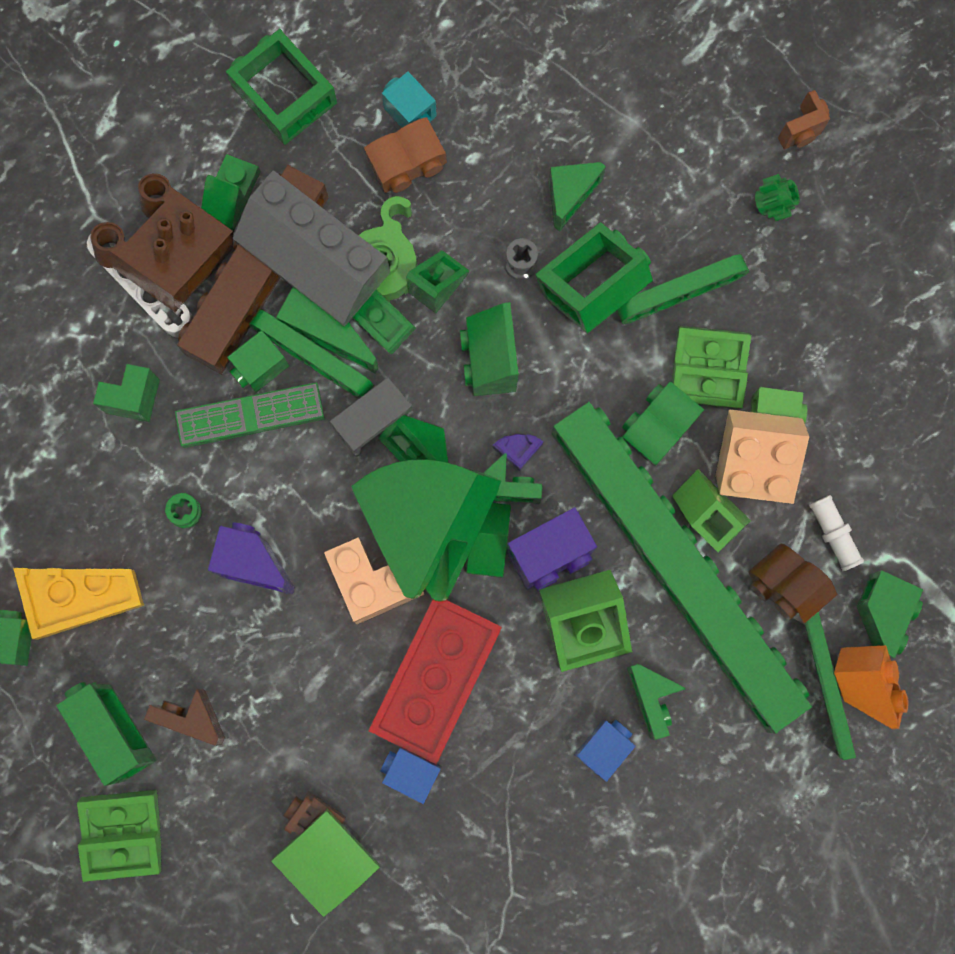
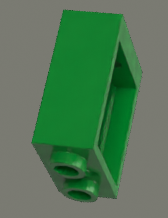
[226,28,337,146]
[535,222,653,334]
[56,682,157,786]

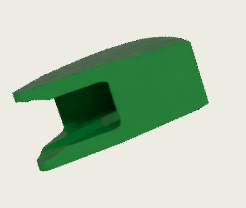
[351,460,501,601]

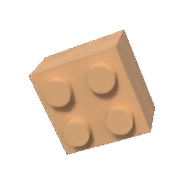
[715,410,809,504]

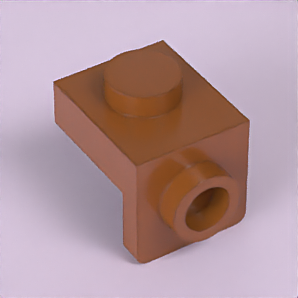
[778,90,830,150]

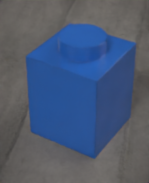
[574,720,636,782]
[380,747,441,804]

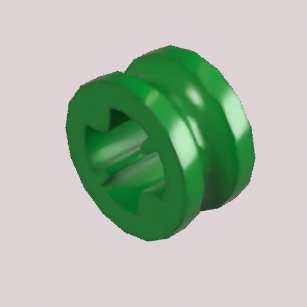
[165,493,202,528]

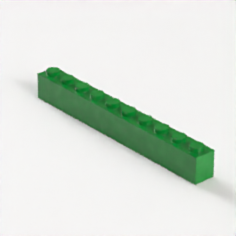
[551,402,812,734]

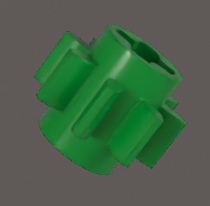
[755,174,800,221]

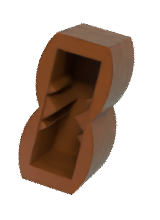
[364,117,447,193]

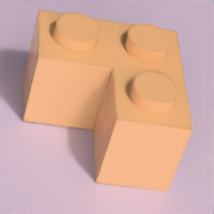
[324,537,425,624]

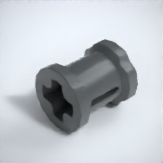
[506,238,538,280]

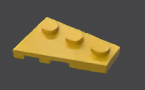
[13,568,144,640]

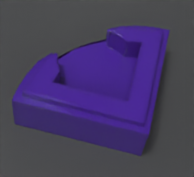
[493,434,544,471]

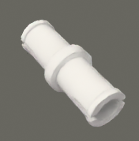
[809,495,864,571]

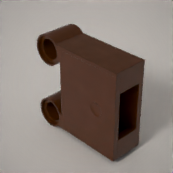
[90,173,233,312]

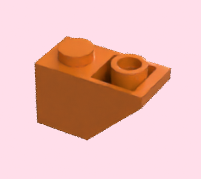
[834,645,908,729]

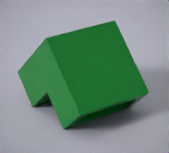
[93,364,160,422]

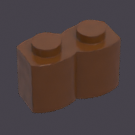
[748,543,838,624]

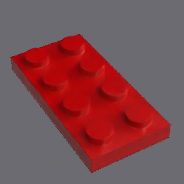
[368,599,502,764]

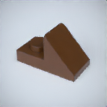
[144,689,225,746]

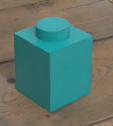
[382,72,437,128]

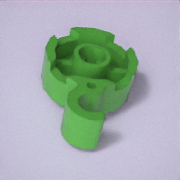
[359,196,417,302]

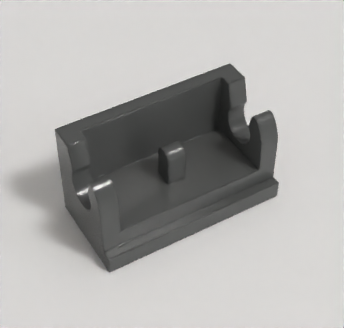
[330,377,414,456]

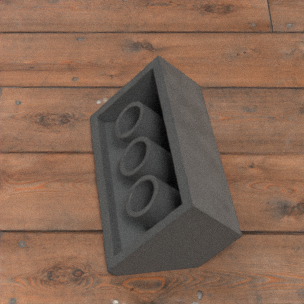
[233,170,391,327]

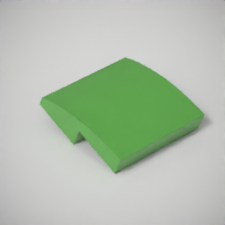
[672,325,752,408]
[77,790,161,882]
[271,808,380,917]

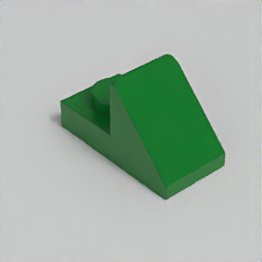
[201,154,261,232]
[484,453,542,504]
[627,664,686,740]

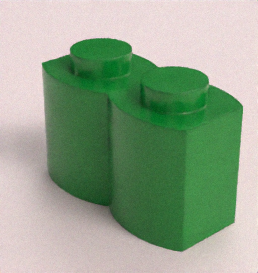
[622,381,704,467]

